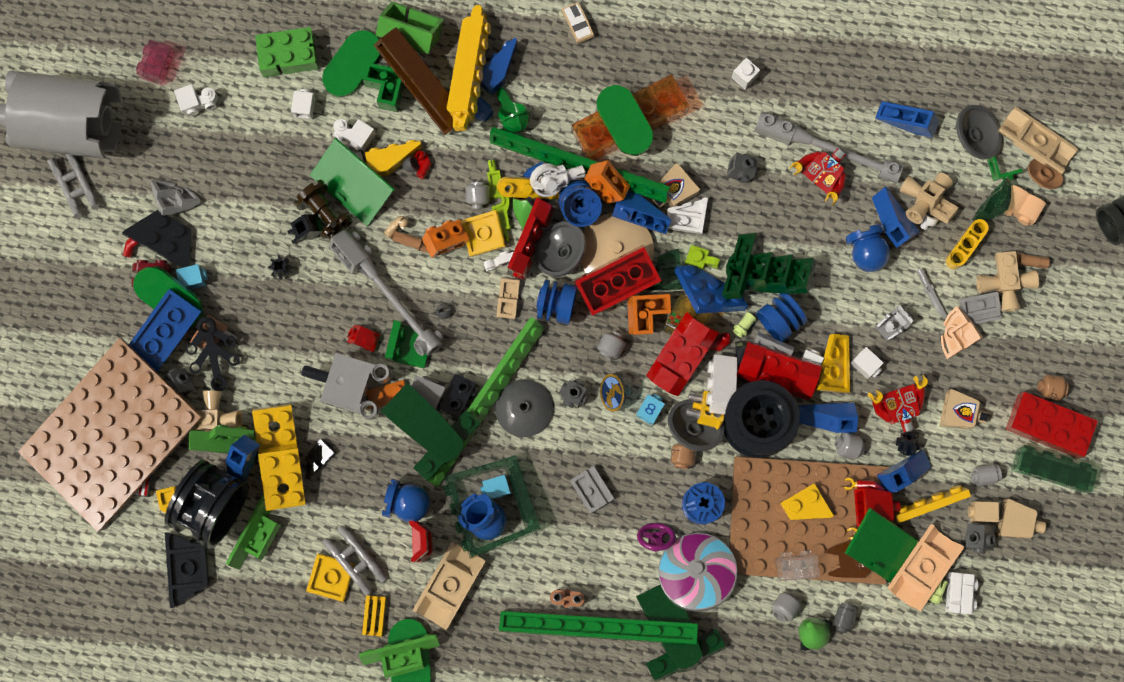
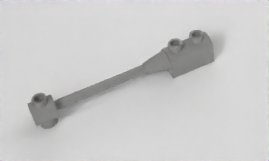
[754,111,904,183]
[329,229,443,356]

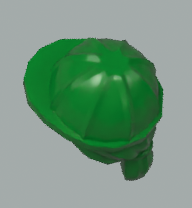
[497,87,531,133]

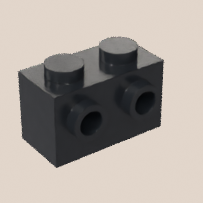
[439,373,478,418]

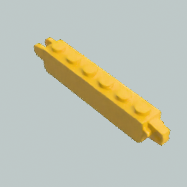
[447,5,491,131]

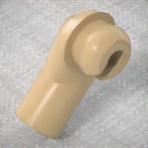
[383,216,409,239]

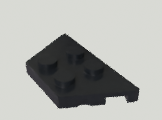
[122,210,191,268]
[165,532,209,608]

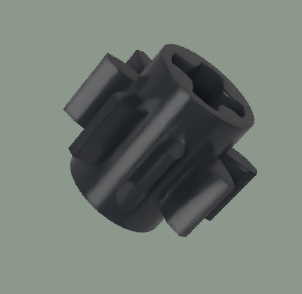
[268,255,293,280]
[895,432,921,456]

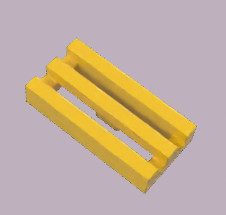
[362,595,386,637]

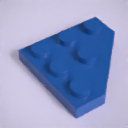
[674,265,748,314]

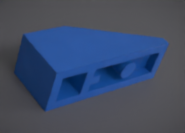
[875,101,939,138]

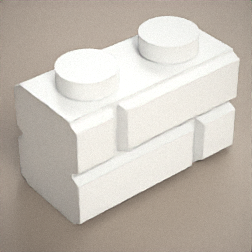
[945,572,978,615]

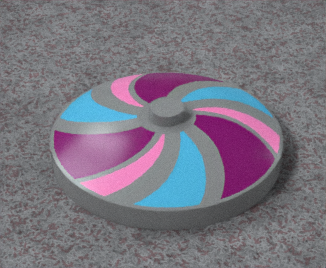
[658,533,738,612]

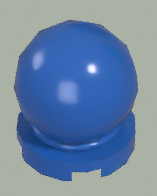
[845,224,890,273]
[382,479,430,522]
[458,494,507,540]

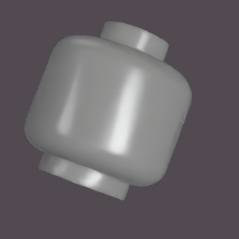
[465,181,490,209]
[597,331,626,361]
[834,433,865,460]
[771,592,801,622]

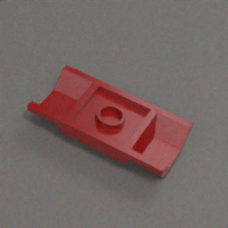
[507,198,554,280]
[646,311,719,396]
[737,341,822,401]
[409,521,434,563]

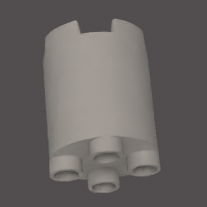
[0,71,122,159]

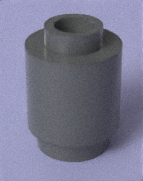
[833,603,857,634]

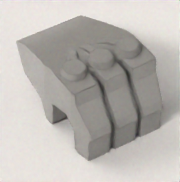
[875,305,915,341]

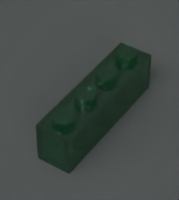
[1011,445,1098,493]

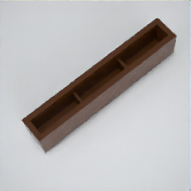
[374,27,454,135]

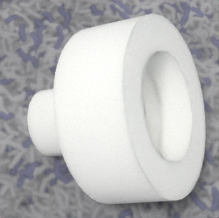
[920,213,939,230]

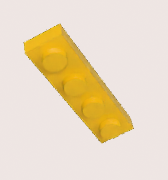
[893,485,971,523]

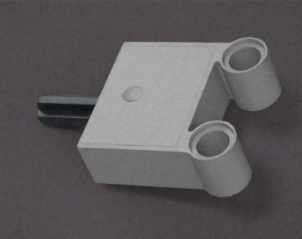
[301,353,391,420]

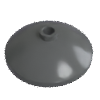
[956,105,1002,160]
[535,222,586,277]
[495,380,553,437]
[668,400,724,451]

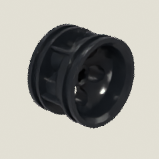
[164,459,249,549]

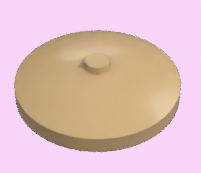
[580,213,654,273]

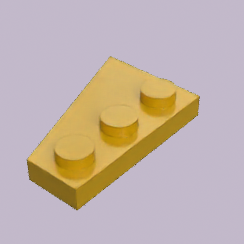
[816,334,850,393]

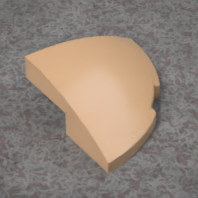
[941,306,983,359]

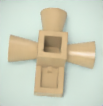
[900,173,959,224]
[976,251,1039,312]
[192,391,243,432]

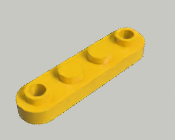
[497,177,560,199]

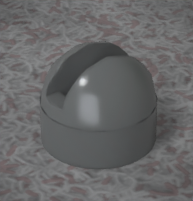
[402,156,419,172]
[436,304,452,319]

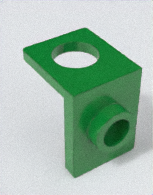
[987,156,1023,182]

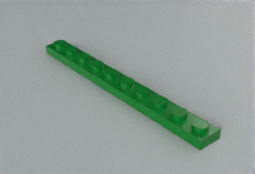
[490,127,670,203]
[499,611,698,645]

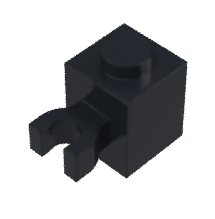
[287,214,324,244]

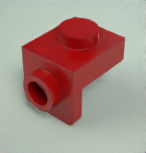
[347,325,380,352]

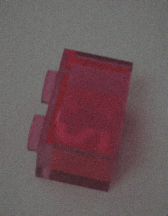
[136,39,175,86]

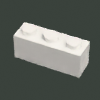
[706,354,737,414]

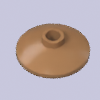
[1028,159,1063,189]

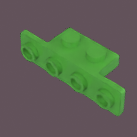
[189,425,258,456]
[226,494,281,569]
[359,634,440,679]

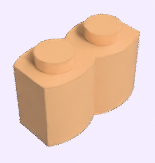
[998,184,1046,226]

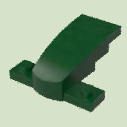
[722,233,816,299]
[380,382,481,481]
[636,584,726,682]

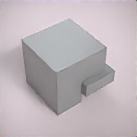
[412,375,445,410]

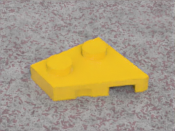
[780,484,834,520]

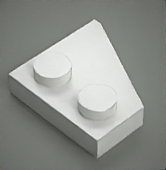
[666,198,708,235]

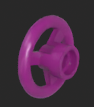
[637,523,676,552]

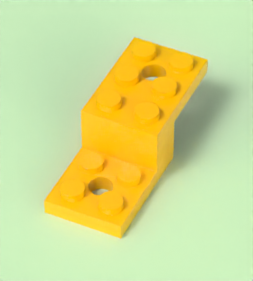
[252,404,306,511]

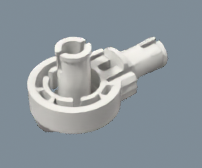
[530,164,585,197]

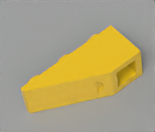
[365,140,423,177]

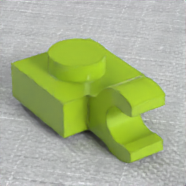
[685,245,720,270]

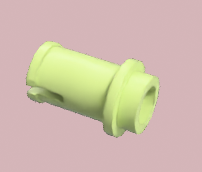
[733,312,756,338]
[929,579,948,605]

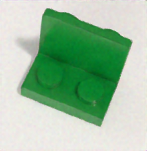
[385,320,427,368]

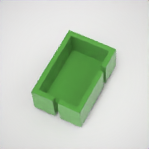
[376,1,444,54]
[255,27,319,77]

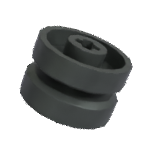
[1096,196,1124,245]

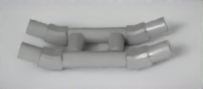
[47,154,99,218]
[322,525,387,595]

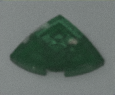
[972,178,1011,221]
[645,249,683,291]

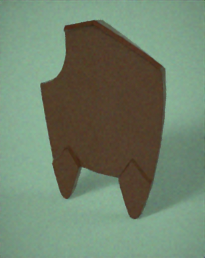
[825,541,871,578]

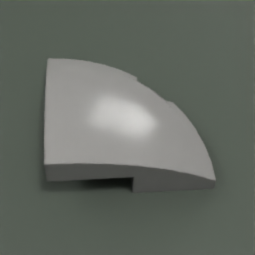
[151,181,200,215]

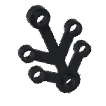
[185,317,240,391]

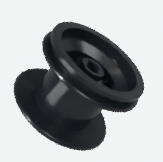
[722,380,800,458]

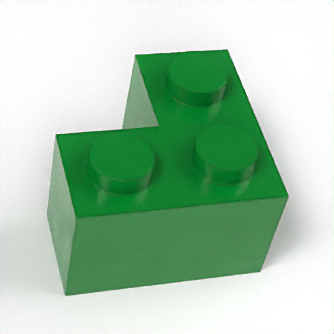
[363,62,404,112]

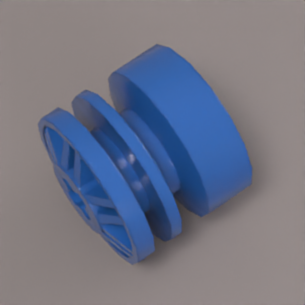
[558,180,602,227]
[536,279,577,325]
[756,293,808,342]
[682,482,725,525]

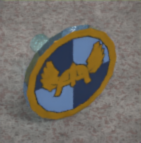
[600,373,633,412]

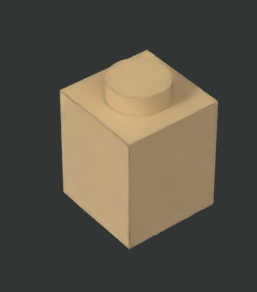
[967,501,999,523]

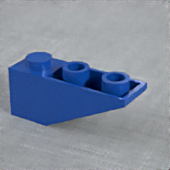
[480,38,517,96]
[872,187,920,248]
[612,191,671,234]
[798,403,858,433]
[226,435,260,482]
[877,449,931,492]

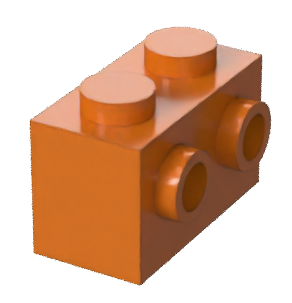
[584,160,630,204]
[422,219,469,258]

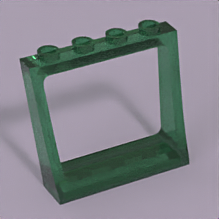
[443,455,540,559]

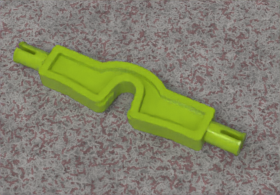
[487,160,510,243]

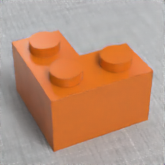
[627,294,671,335]

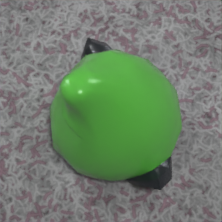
[513,197,537,230]
[798,617,832,651]

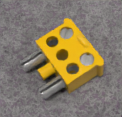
[686,391,724,430]

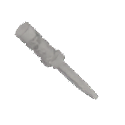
[916,268,947,318]

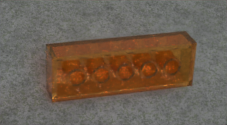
[571,74,690,160]

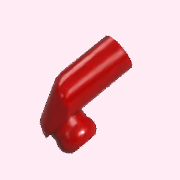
[415,150,431,180]
[122,239,140,258]
[708,332,731,351]

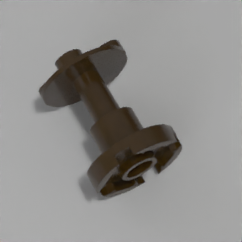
[293,179,353,240]

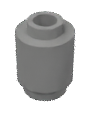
[971,464,1002,487]

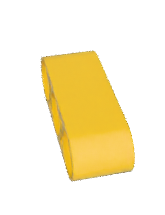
[946,219,989,269]

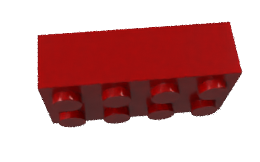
[575,245,661,316]
[1005,392,1098,459]

